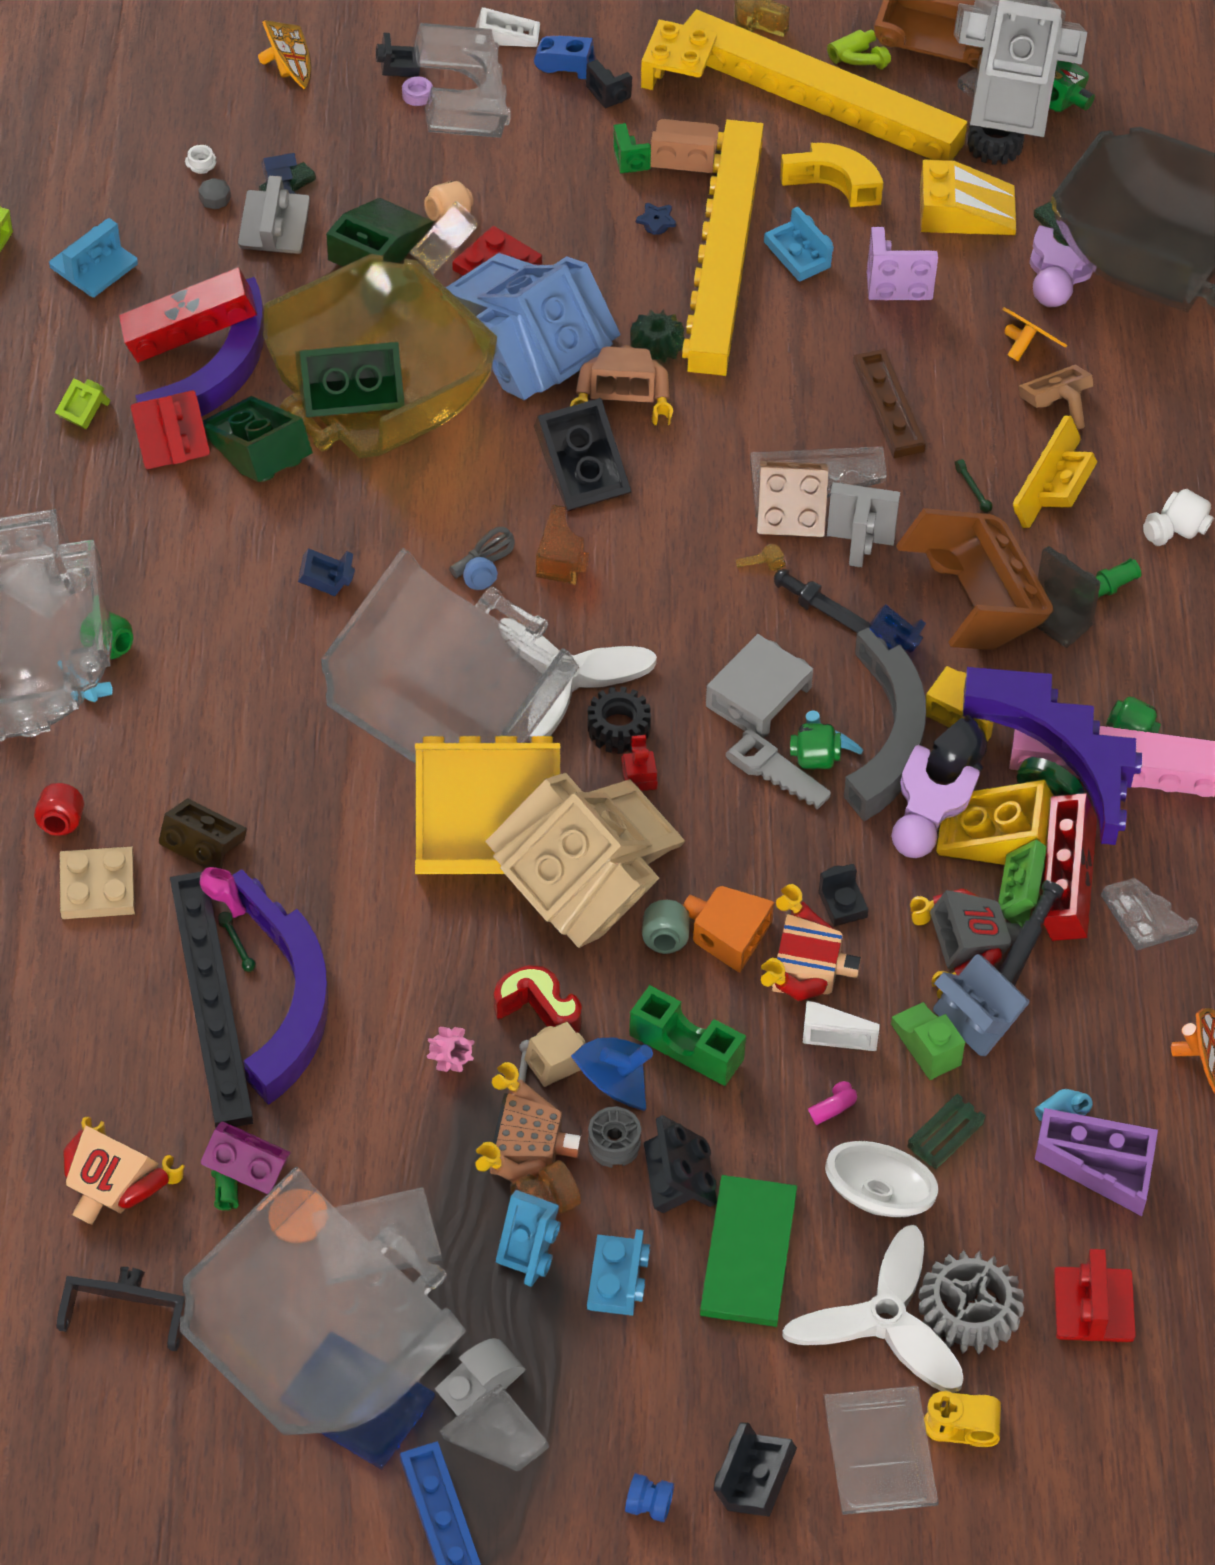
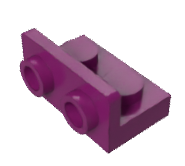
[201,1121,291,1194]

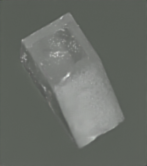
[410,201,479,274]

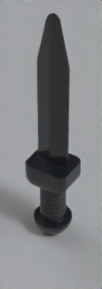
[774,569,887,643]

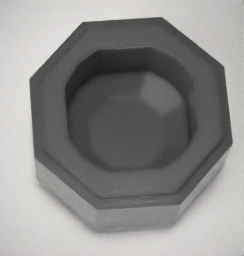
[199,178,231,209]

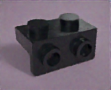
[714,1422,797,1517]

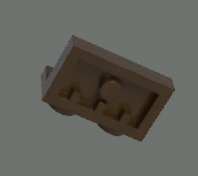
[159,798,247,869]

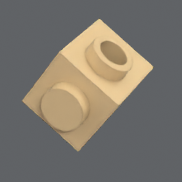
[524,1022,585,1087]

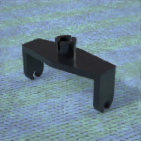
[56,1266,189,1351]

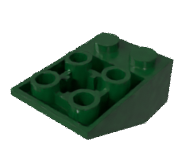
[326,198,433,275]

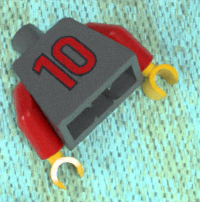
[910,888,1021,999]

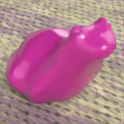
[200,867,246,918]

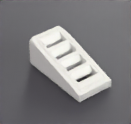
[474,7,540,47]
[803,1001,880,1051]

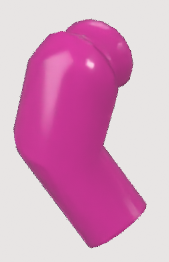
[808,1081,857,1125]

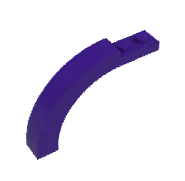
[232,869,328,1105]

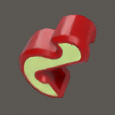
[493,965,582,1033]

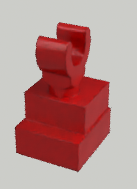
[621,735,658,791]

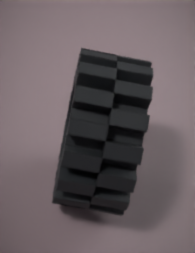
[967,123,1025,165]
[587,686,651,754]

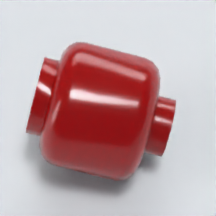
[34,783,85,836]

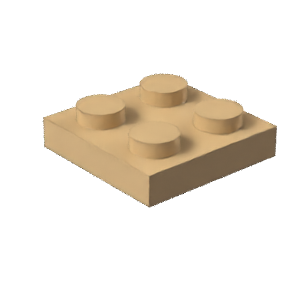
[60,847,135,919]

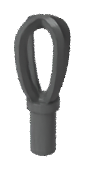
[449,526,515,579]

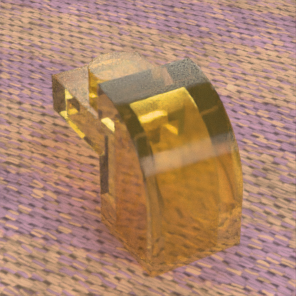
[733,0,790,37]

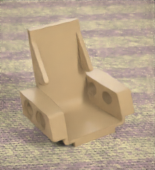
[485,773,685,948]

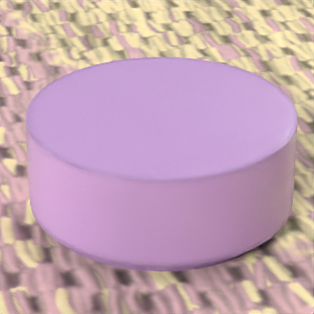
[402,77,433,106]

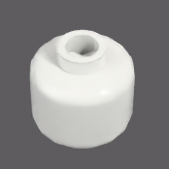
[1161,489,1214,539]

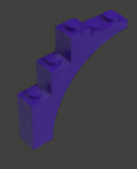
[963,667,1142,845]

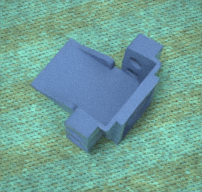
[441,253,621,400]

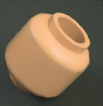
[424,181,473,226]

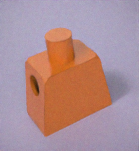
[683,886,774,973]

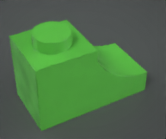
[891,1002,965,1080]

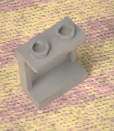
[706,634,813,738]

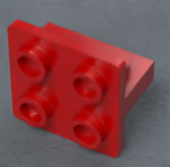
[130,390,210,469]
[1054,1249,1135,1342]

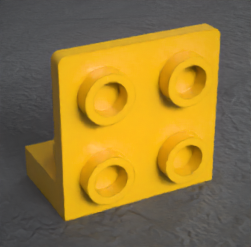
[641,19,717,90]

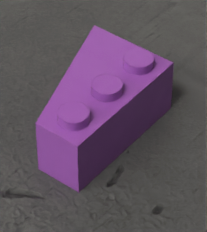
[1035,1108,1158,1216]

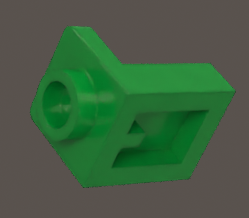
[613,123,651,174]

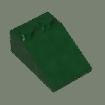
[203,396,313,482]

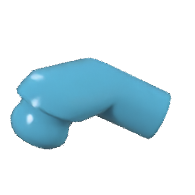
[1034,1089,1093,1122]

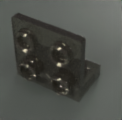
[1037,546,1101,648]

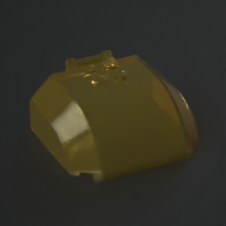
[263,254,497,459]

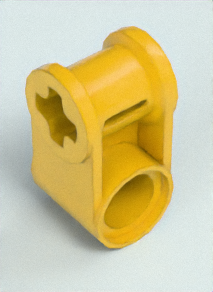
[923,1391,1001,1447]

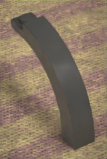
[844,627,926,822]

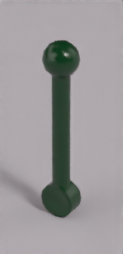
[955,459,993,513]
[218,911,256,972]

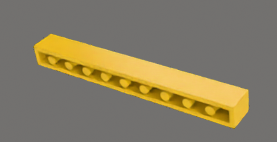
[684,9,968,161]
[682,119,764,376]

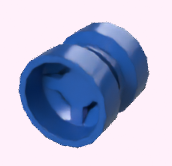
[625,1473,674,1523]

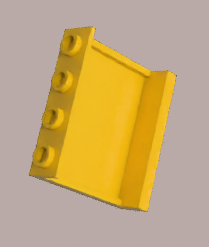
[415,736,560,874]

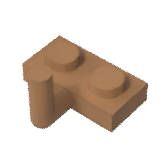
[1019,364,1093,430]

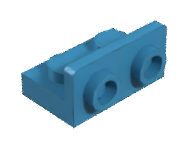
[587,1229,650,1316]

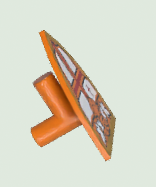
[1171,1008,1215,1094]

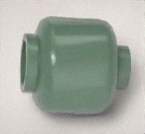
[642,899,690,954]

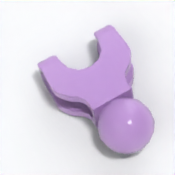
[1030,225,1100,307]
[891,744,980,858]

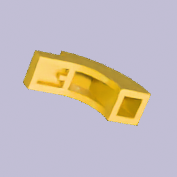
[780,143,883,207]

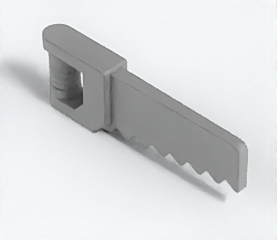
[726,729,831,810]

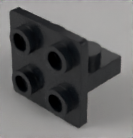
[644,1115,717,1213]

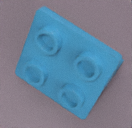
[49,218,138,297]

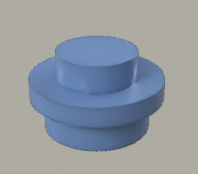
[463,557,498,590]

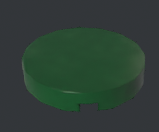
[1016,757,1085,796]

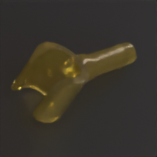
[735,544,785,571]

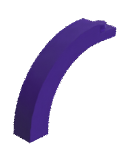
[135,277,264,416]

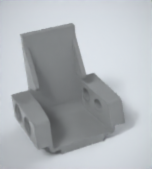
[954,0,1087,137]

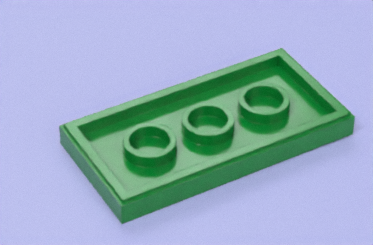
[700,1175,797,1327]

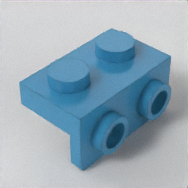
[764,207,834,282]
[495,1190,561,1287]

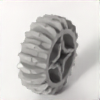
[918,1250,1024,1354]

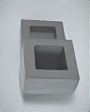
[435,1338,526,1420]

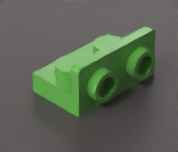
[998,839,1047,928]

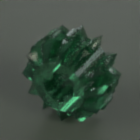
[630,309,685,364]

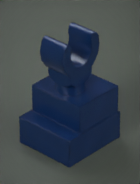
[261,153,297,194]

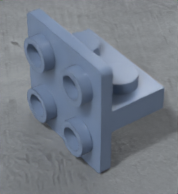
[933,954,1029,1056]

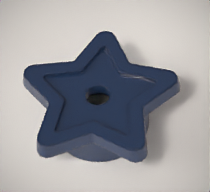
[635,203,676,235]

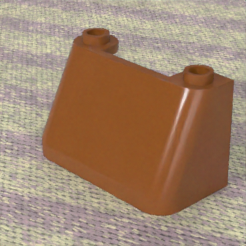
[874,0,983,68]

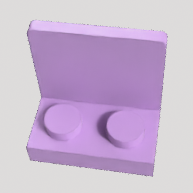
[866,227,938,300]

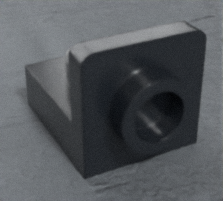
[586,59,632,109]
[818,864,869,927]

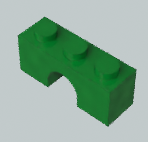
[629,985,746,1086]

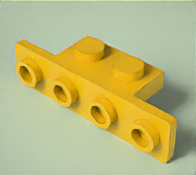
[1013,416,1097,528]

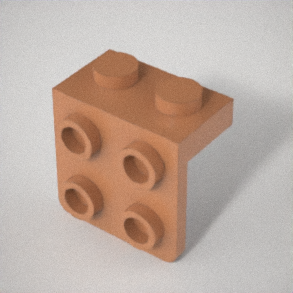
[650,119,719,173]

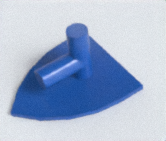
[571,1037,653,1111]

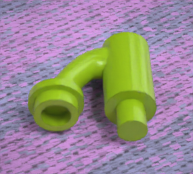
[827,30,891,69]

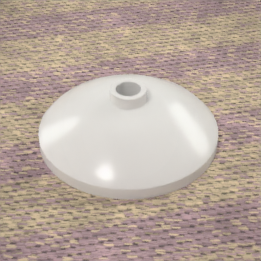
[825,1141,938,1217]

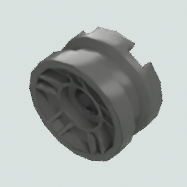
[588,1106,641,1168]

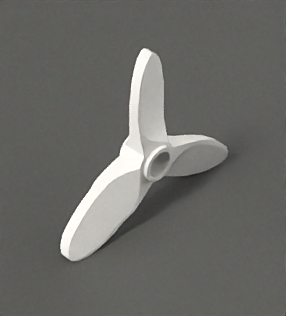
[500,618,657,742]
[782,1225,963,1393]

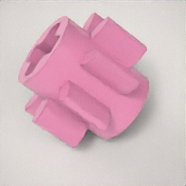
[427,1027,474,1072]

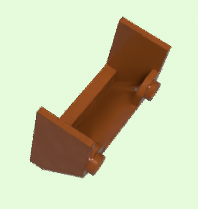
[896,508,1053,650]

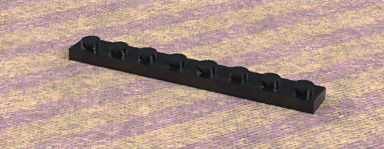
[170,871,253,1128]

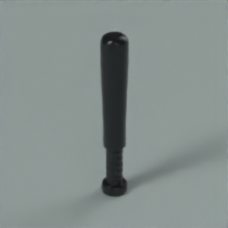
[998,880,1064,986]

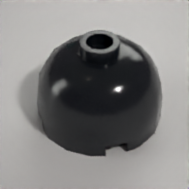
[926,714,987,783]

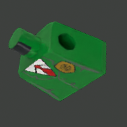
[1049,60,1095,112]

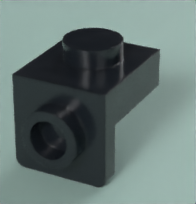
[375,33,420,77]

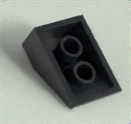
[534,398,632,511]

